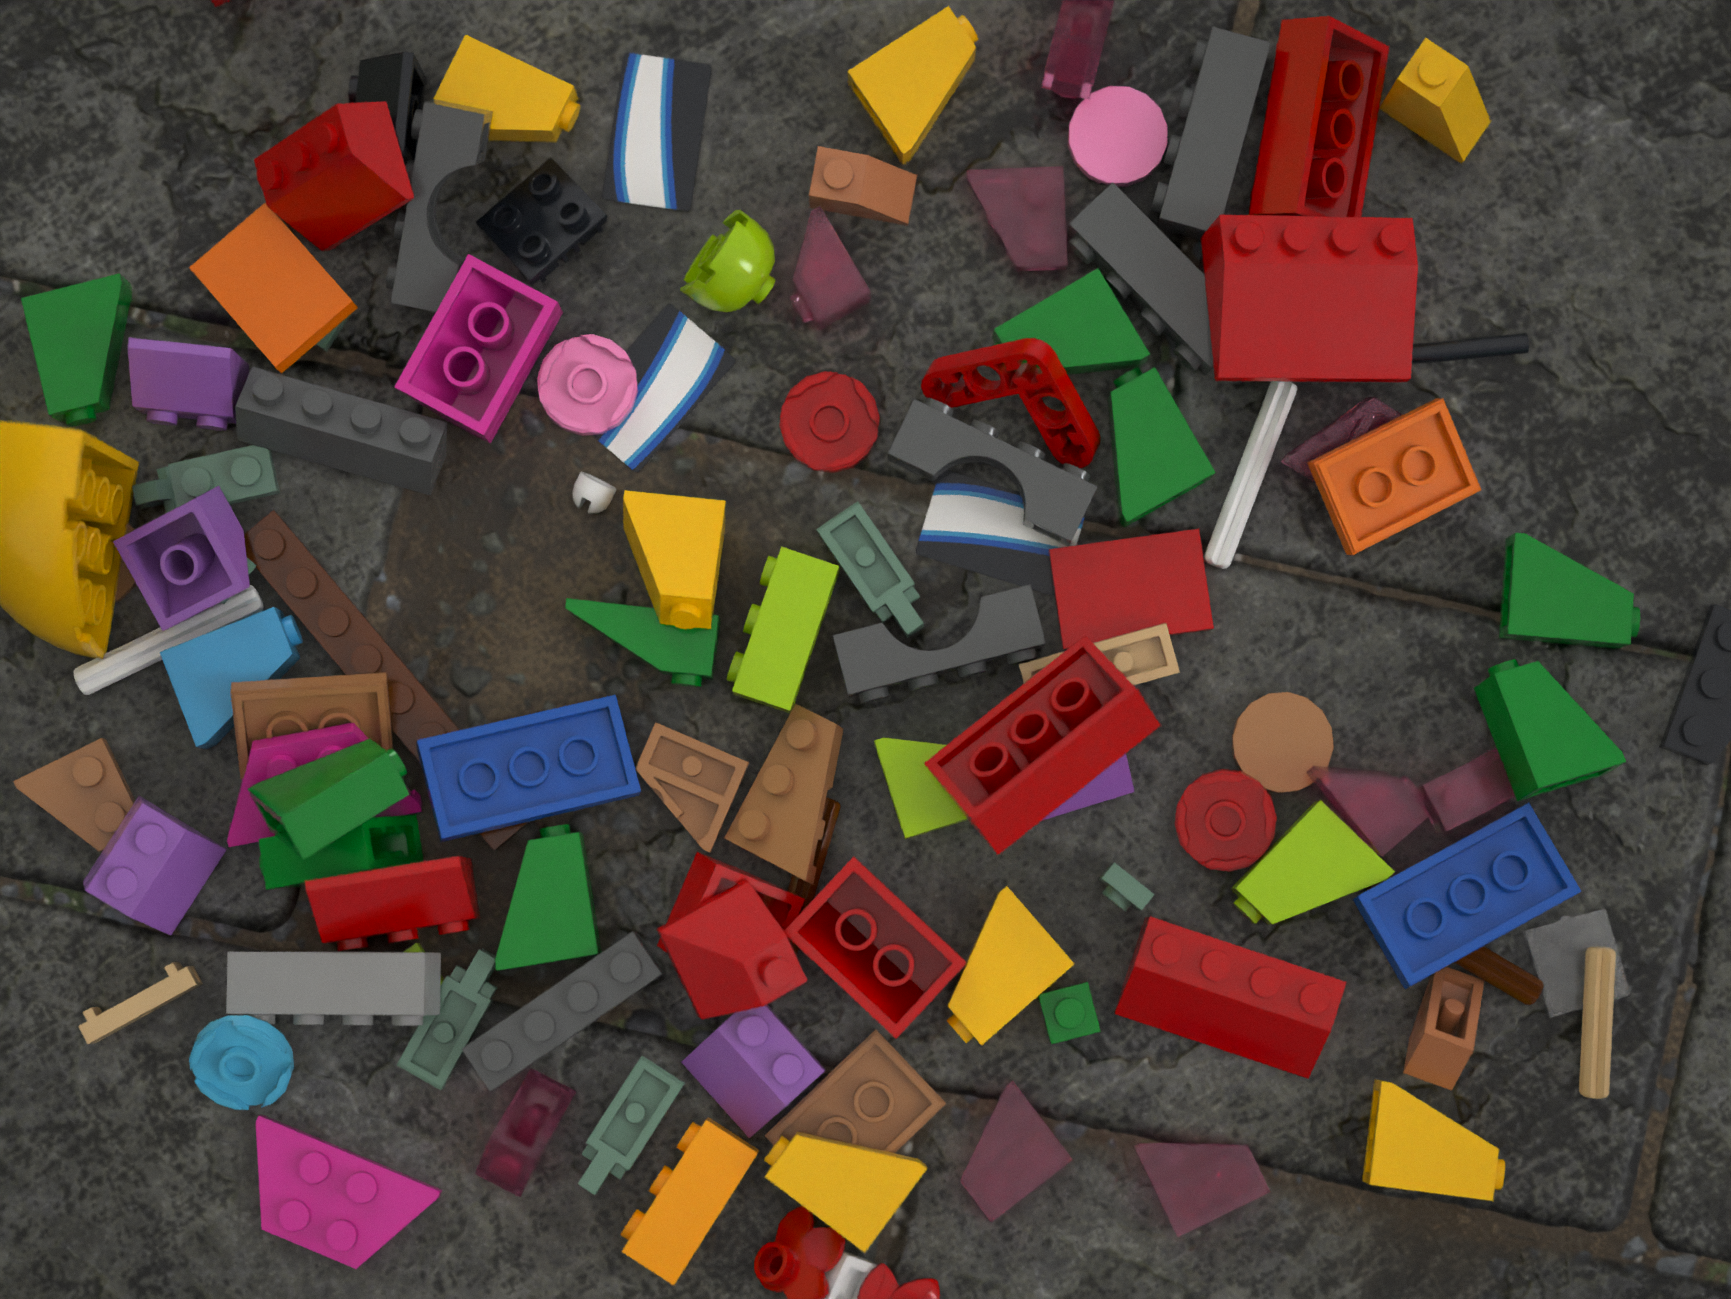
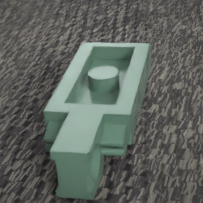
[132,445,280,513]
[816,501,924,638]
[397,948,497,1090]
[578,1055,685,1195]

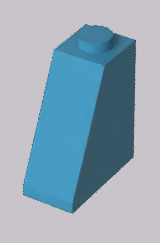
[160,607,303,750]

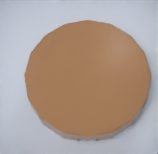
[1231,692,1334,793]

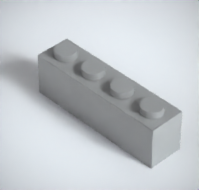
[226,952,441,1026]

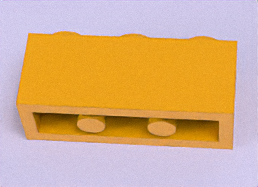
[620,1117,759,1285]

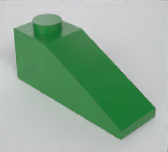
[565,598,721,687]

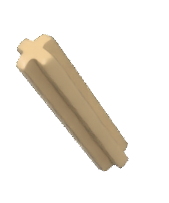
[1579,946,1616,1099]

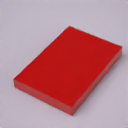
[1048,529,1214,650]

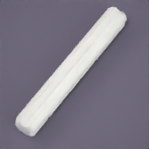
[1204,381,1297,569]
[74,585,264,695]

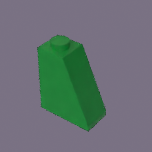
[992,268,1150,375]
[21,273,132,427]
[1107,367,1216,528]
[1499,533,1640,649]
[1474,659,1626,801]
[248,739,410,860]
[258,815,424,890]
[495,824,602,971]

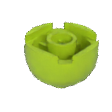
[680,210,776,312]

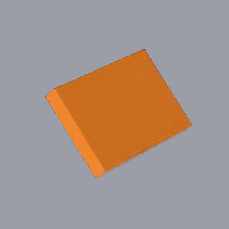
[189,202,358,374]
[1307,398,1481,555]

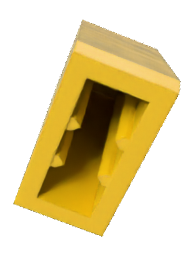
[848,6,978,165]
[433,34,581,142]
[1379,38,1491,164]
[623,490,726,629]
[946,886,1074,1045]
[1362,1079,1505,1201]
[764,1132,927,1253]

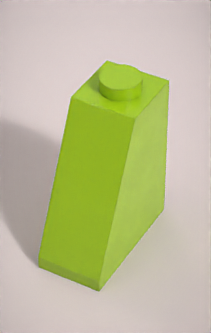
[874,738,968,840]
[1231,800,1395,925]

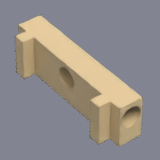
[78,962,203,1044]

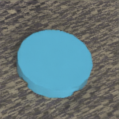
[189,1015,294,1110]

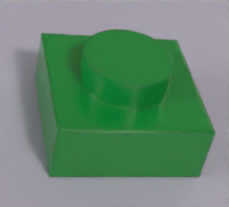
[1038,982,1101,1044]

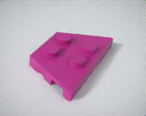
[227,723,422,847]
[256,1115,442,1269]

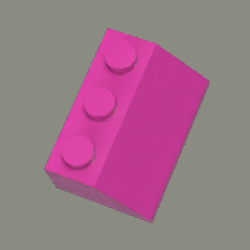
[394,254,563,444]

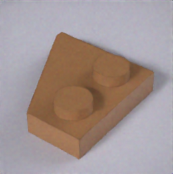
[635,722,750,853]
[13,738,135,852]

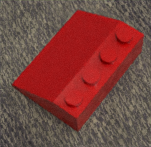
[1201,215,1418,382]

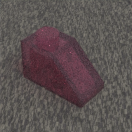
[1041,0,1115,100]
[790,206,871,331]
[1414,747,1515,833]
[1306,766,1429,856]
[475,1068,576,1197]

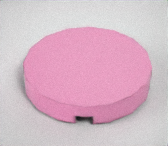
[1068,86,1168,187]
[537,334,638,436]

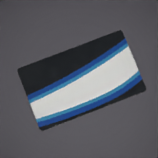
[602,53,712,211]
[592,304,736,473]
[916,470,1086,596]

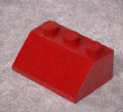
[254,101,414,251]
[305,856,481,952]
[784,857,967,1039]

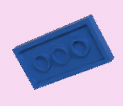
[416,695,641,842]
[1353,803,1582,989]

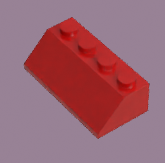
[1249,16,1389,217]
[924,635,1161,855]
[1114,917,1347,1079]

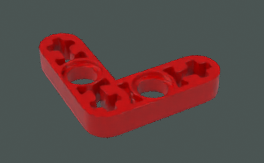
[921,338,1101,468]

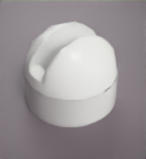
[572,472,617,514]

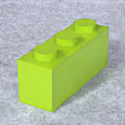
[727,546,840,713]

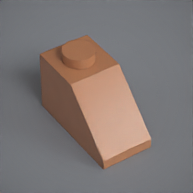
[809,146,917,226]
[1403,967,1485,1090]

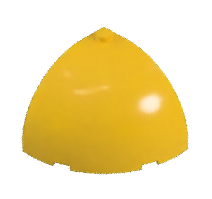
[0,421,139,659]

